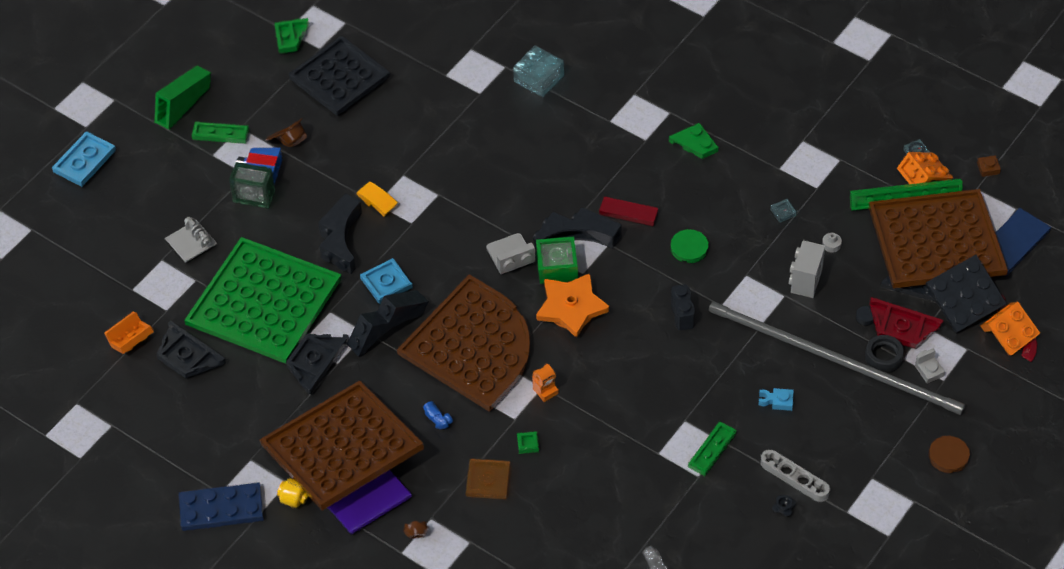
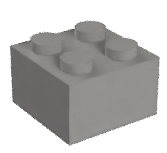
[789,240,825,298]

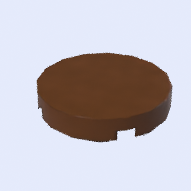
[929,436,970,473]

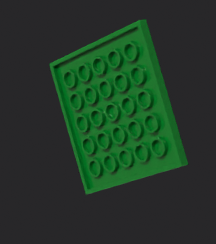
[184,237,342,364]

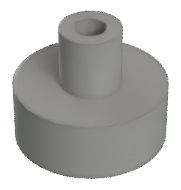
[822,233,842,252]

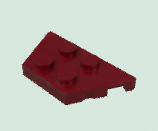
[869,297,943,349]

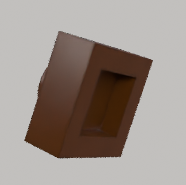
[977,155,1001,177]

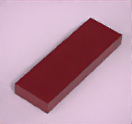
[599,196,658,226]

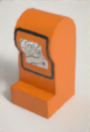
[532,364,559,402]

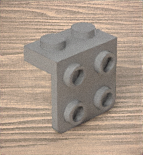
[487,233,535,274]

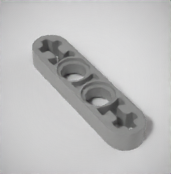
[761,450,830,502]

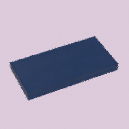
[995,208,1051,277]

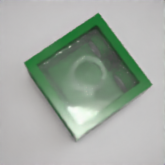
[536,237,578,284]

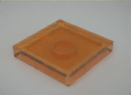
[466,459,510,499]

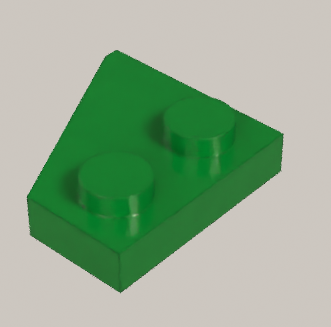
[274,18,309,54]
[669,123,718,159]

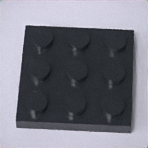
[925,254,1006,333]

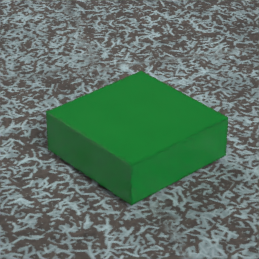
[517,432,539,454]

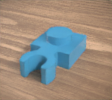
[758,388,793,411]

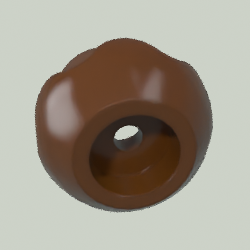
[403,521,429,539]

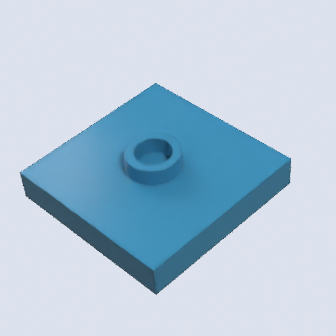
[360,258,413,304]

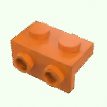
[104,311,154,354]

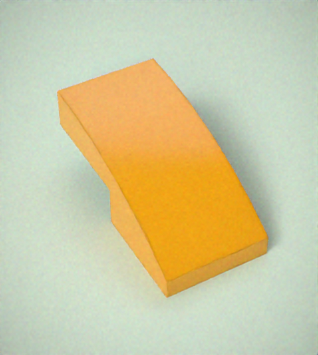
[356,181,398,217]

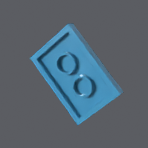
[52,131,116,187]

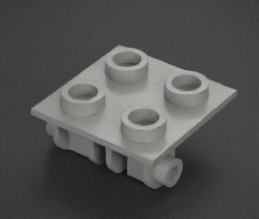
[165,217,217,263]

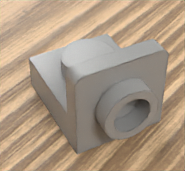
[915,348,945,383]

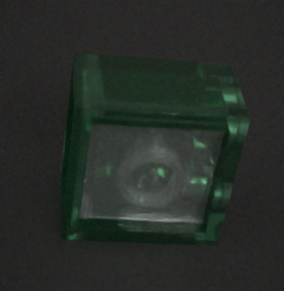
[229,162,275,209]

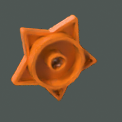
[536,274,609,337]

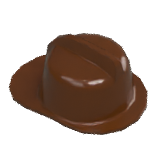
[265,118,307,147]

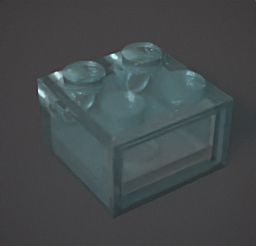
[513,45,564,97]

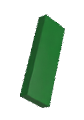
[192,122,249,144]
[688,421,737,476]

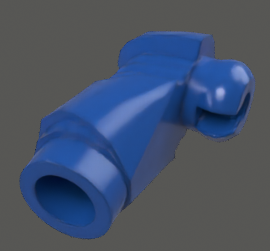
[423,401,453,429]

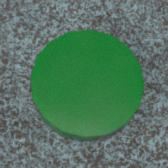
[671,229,708,263]

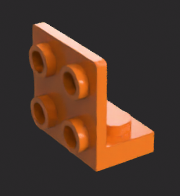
[897,152,953,184]
[980,302,1040,355]

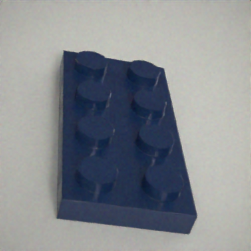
[179,482,263,531]

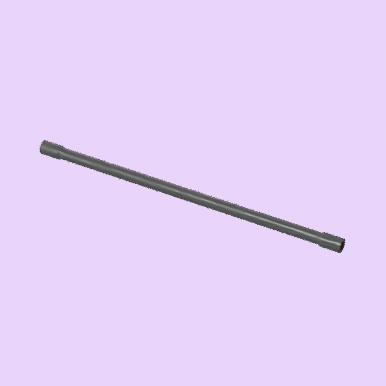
[709,301,965,415]

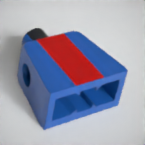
[236,148,282,186]

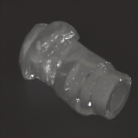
[643,546,668,569]

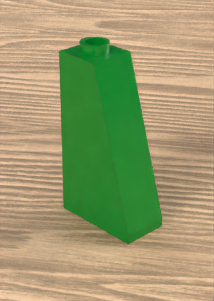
[154,66,211,130]

